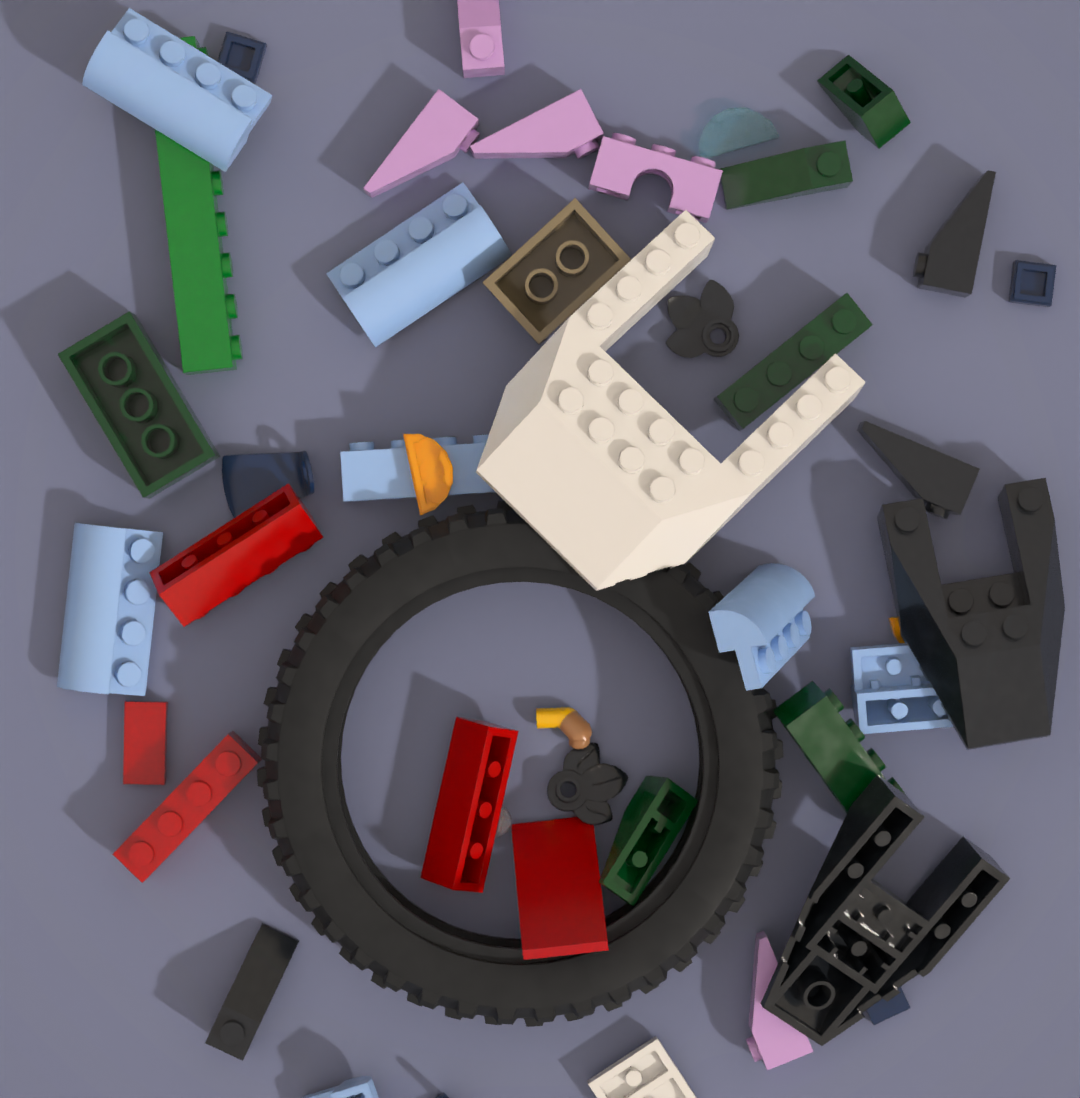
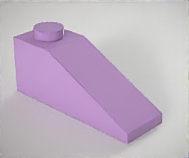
[457,0,505,78]
[363,89,480,198]
[470,89,604,159]
[746,931,813,1070]

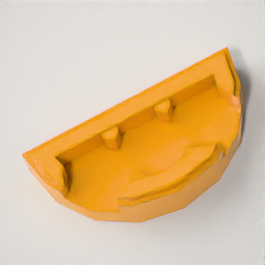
[403,434,453,516]

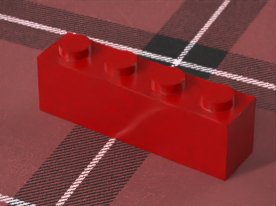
[149,483,324,627]
[420,717,519,893]
[112,731,262,883]

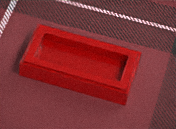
[123,701,168,785]

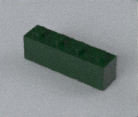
[714,293,873,431]
[772,681,906,814]

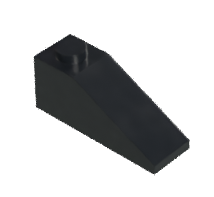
[913,170,996,298]
[857,421,980,519]
[205,923,300,1061]

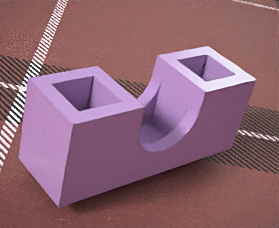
[588,133,723,223]

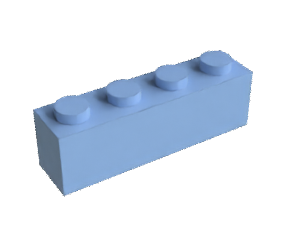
[340,434,496,502]

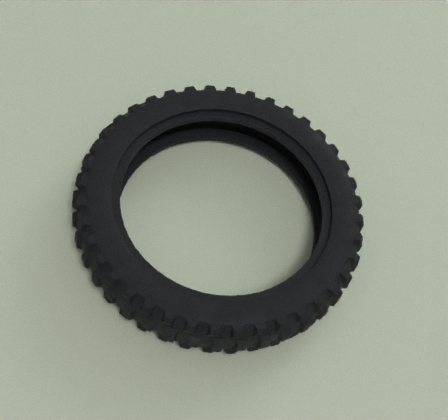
[257,501,783,1027]

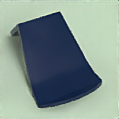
[222,451,314,518]

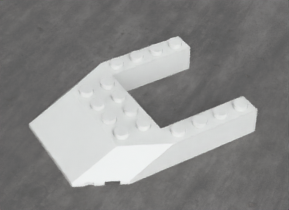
[476,210,866,591]

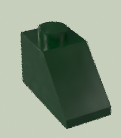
[817,55,911,149]

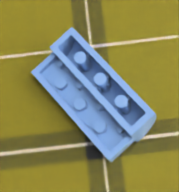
[82,8,272,172]
[326,182,512,347]
[57,523,163,696]
[708,563,815,691]
[850,643,953,734]

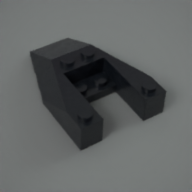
[877,478,1065,750]
[760,774,1010,1046]

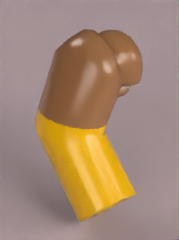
[536,707,592,750]

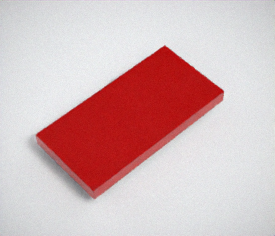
[511,817,609,960]

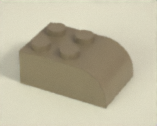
[482,198,631,345]

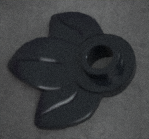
[666,280,739,358]
[547,742,628,825]

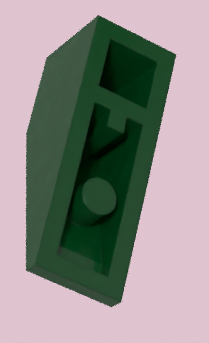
[719,140,853,210]
[599,776,698,906]

